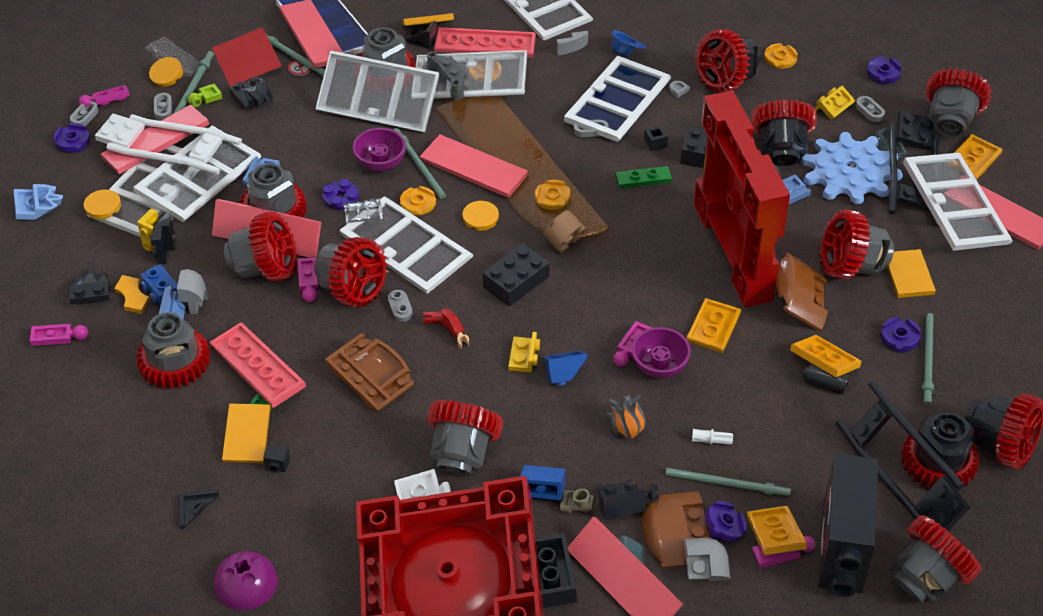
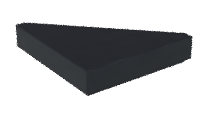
[179,490,219,529]

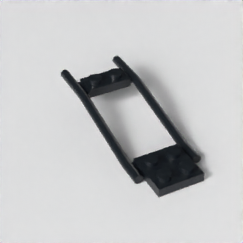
[888,110,942,227]
[836,380,971,532]

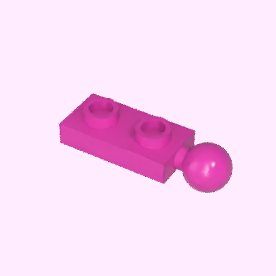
[79,85,130,107]
[297,257,319,302]
[613,321,651,367]
[30,324,88,346]
[752,536,815,568]

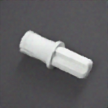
[692,429,733,445]

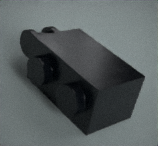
[597,479,659,520]

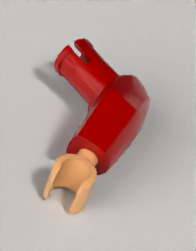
[424,308,469,349]

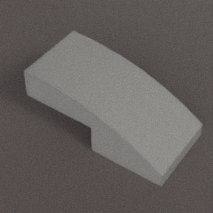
[557,31,588,55]

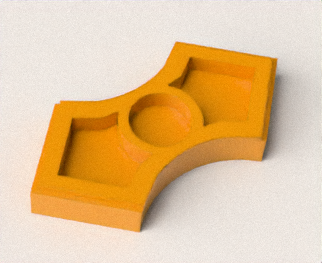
[114,275,150,314]

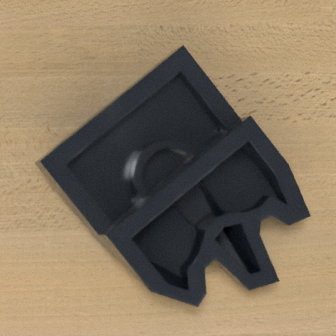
[229,77,273,110]
[150,211,176,265]
[69,267,111,304]

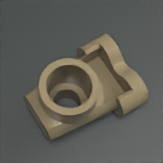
[560,488,596,513]

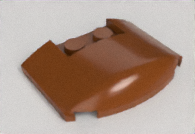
[777,252,828,331]
[325,333,414,412]
[642,491,711,568]

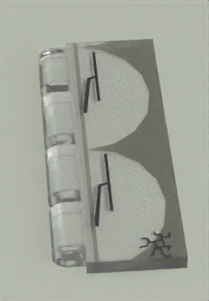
[145,36,200,78]

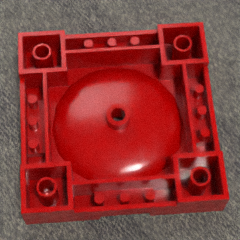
[693,91,790,308]
[356,476,544,616]

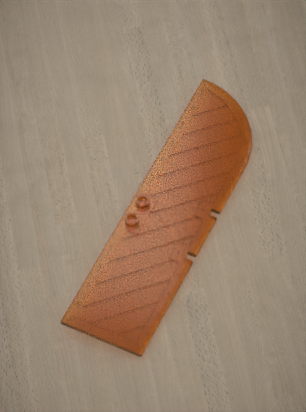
[436,87,609,237]

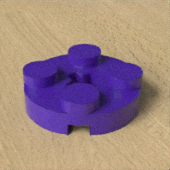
[867,56,902,85]
[54,123,90,152]
[323,179,359,210]
[880,317,921,353]
[705,501,747,542]

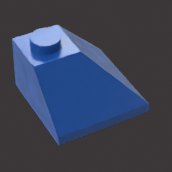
[542,350,588,386]

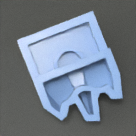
[13,184,63,220]

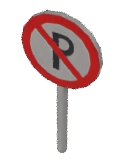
[288,58,312,76]

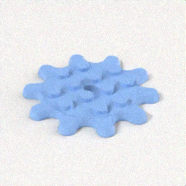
[800,132,903,204]

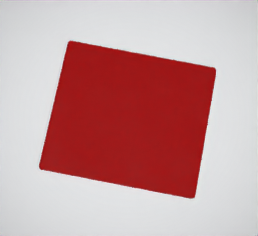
[212,28,282,87]

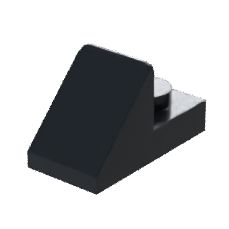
[406,20,437,49]

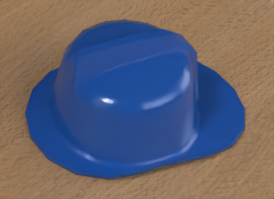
[611,30,646,56]

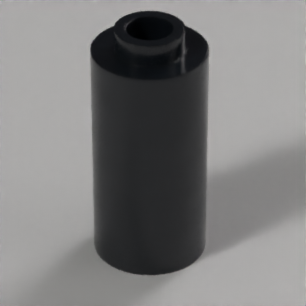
[803,363,850,394]

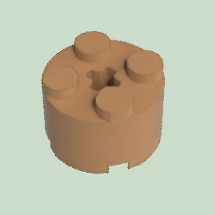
[542,210,586,254]

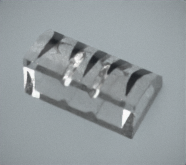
[343,198,383,224]

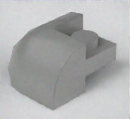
[177,269,208,314]
[683,538,731,581]

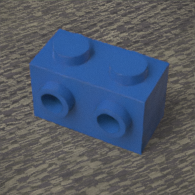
[140,264,178,306]
[521,465,565,500]

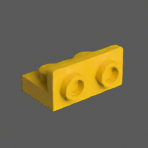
[814,86,855,120]
[137,208,159,252]
[509,332,540,373]

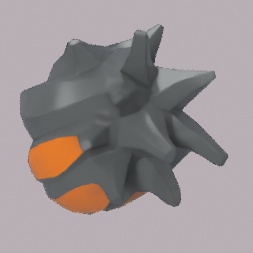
[607,394,646,439]

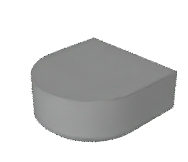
[669,81,690,98]

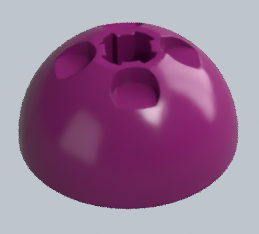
[353,128,406,172]
[632,327,691,379]
[213,551,278,610]

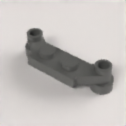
[426,51,468,100]

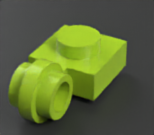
[188,84,222,107]

